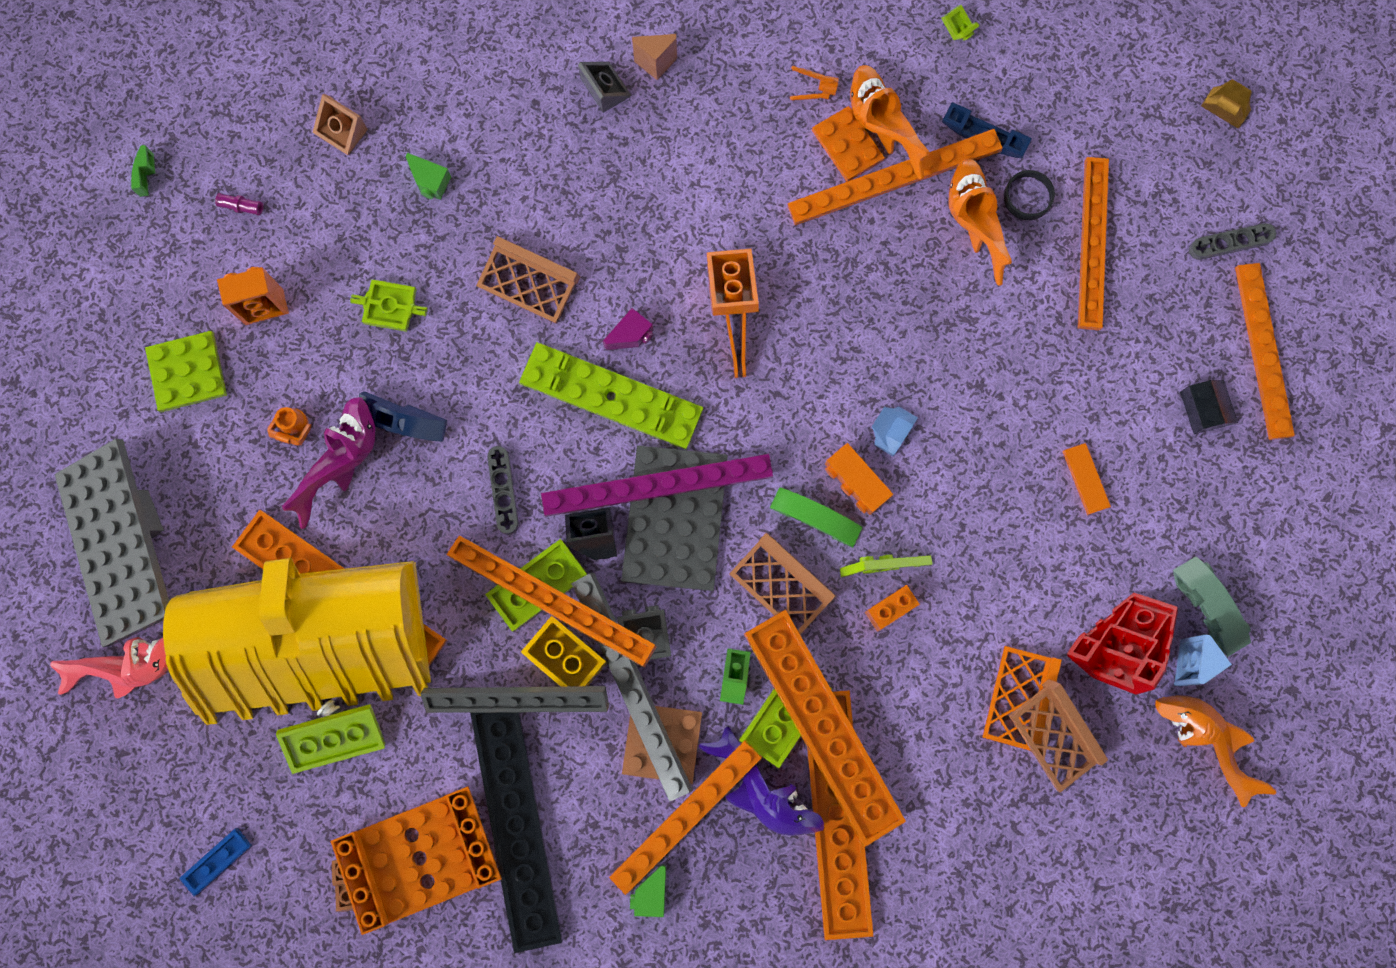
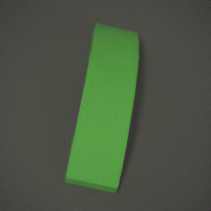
[770,487,862,548]

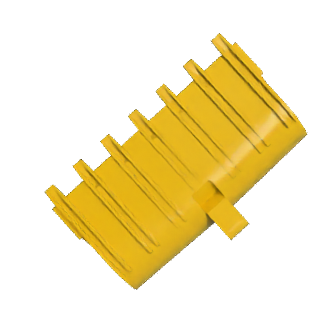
[163,558,431,725]

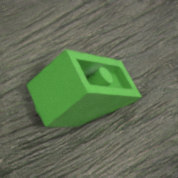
[405,153,451,200]
[720,649,750,705]
[630,864,666,917]

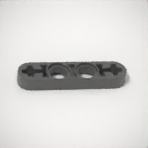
[1189,223,1276,260]
[487,446,519,535]

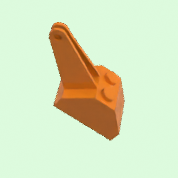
[707,248,759,378]

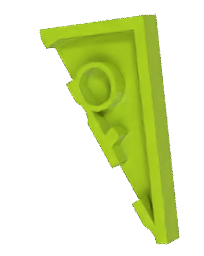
[840,555,933,577]

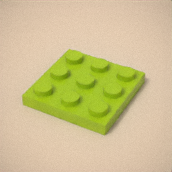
[145,331,227,413]

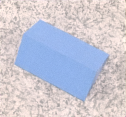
[1174,635,1232,686]

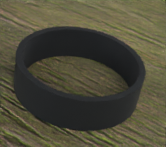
[1004,170,1055,220]

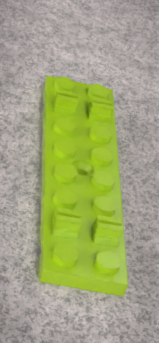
[519,342,704,450]

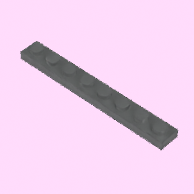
[421,686,609,713]

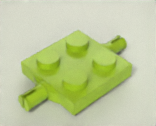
[350,279,428,332]

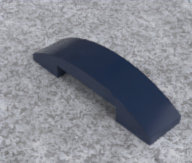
[942,102,1032,159]

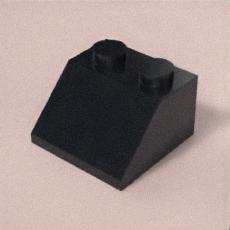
[1180,380,1238,435]

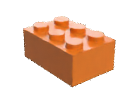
[217,267,289,325]

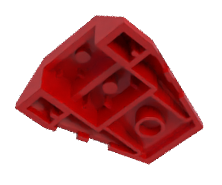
[1067,593,1178,695]

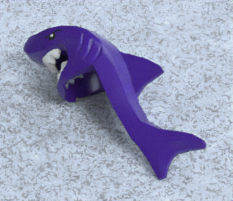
[699,727,824,836]

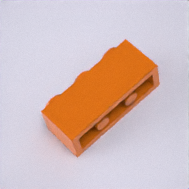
[825,443,893,515]

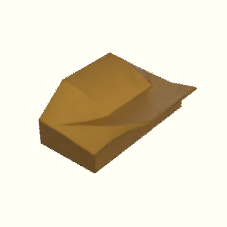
[1201,79,1252,129]

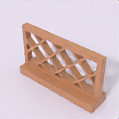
[476,236,580,324]
[729,533,836,634]
[1009,679,1108,793]

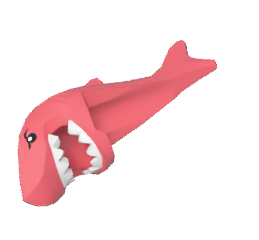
[50,637,168,698]

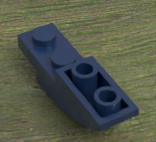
[359,391,447,442]

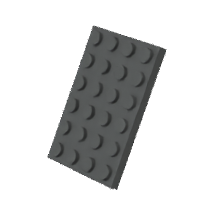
[621,445,728,592]

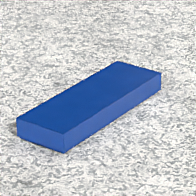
[179,828,252,897]

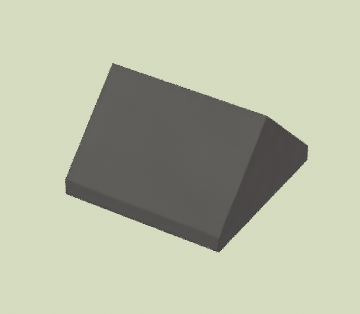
[578,62,632,113]

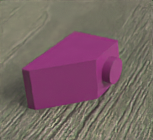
[603,308,653,350]

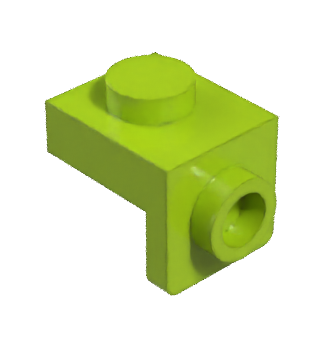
[941,4,979,41]

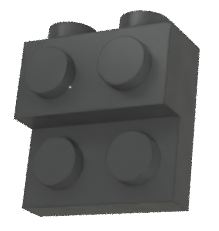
[617,605,672,660]

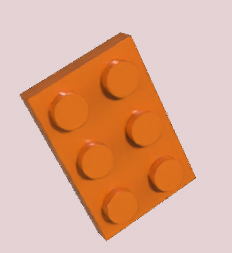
[812,106,885,182]

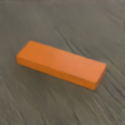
[1062,443,1111,515]

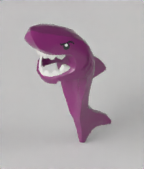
[282,397,375,529]

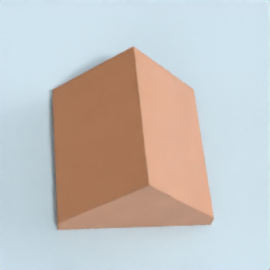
[632,34,677,80]
[312,94,368,155]

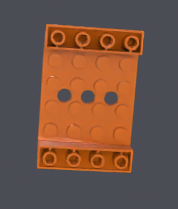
[330,786,501,935]

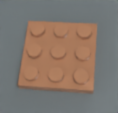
[622,706,702,784]

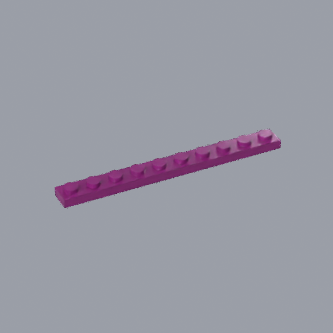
[541,454,773,517]

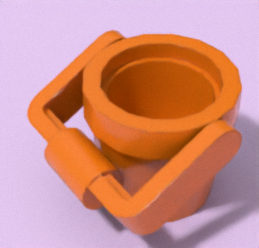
[267,407,312,446]

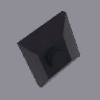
[565,507,617,560]

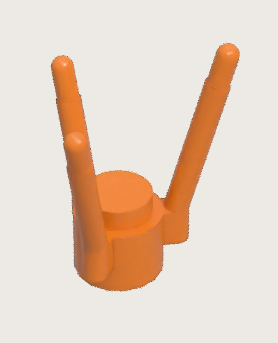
[790,66,839,100]

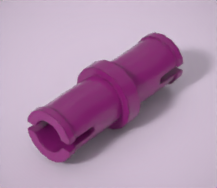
[215,193,263,216]

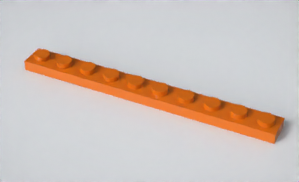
[787,129,1002,225]
[446,535,657,668]

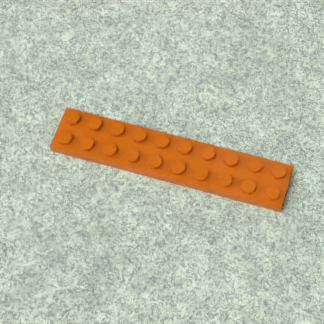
[232,510,448,666]
[743,610,906,847]
[807,690,874,940]

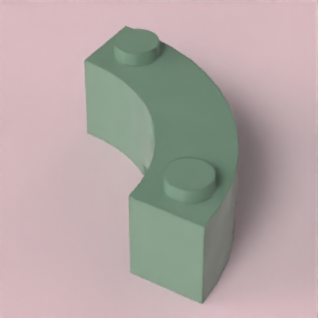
[1173,557,1251,657]

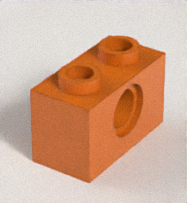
[865,585,920,632]

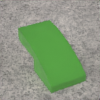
[131,145,155,197]

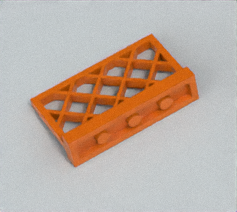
[982,646,1062,752]

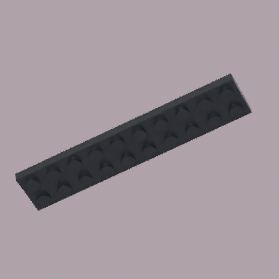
[470,712,563,954]

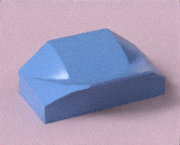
[872,406,918,456]

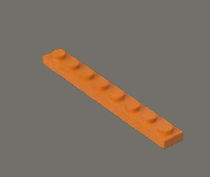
[1078,157,1109,330]
[1235,263,1295,440]
[609,740,762,895]

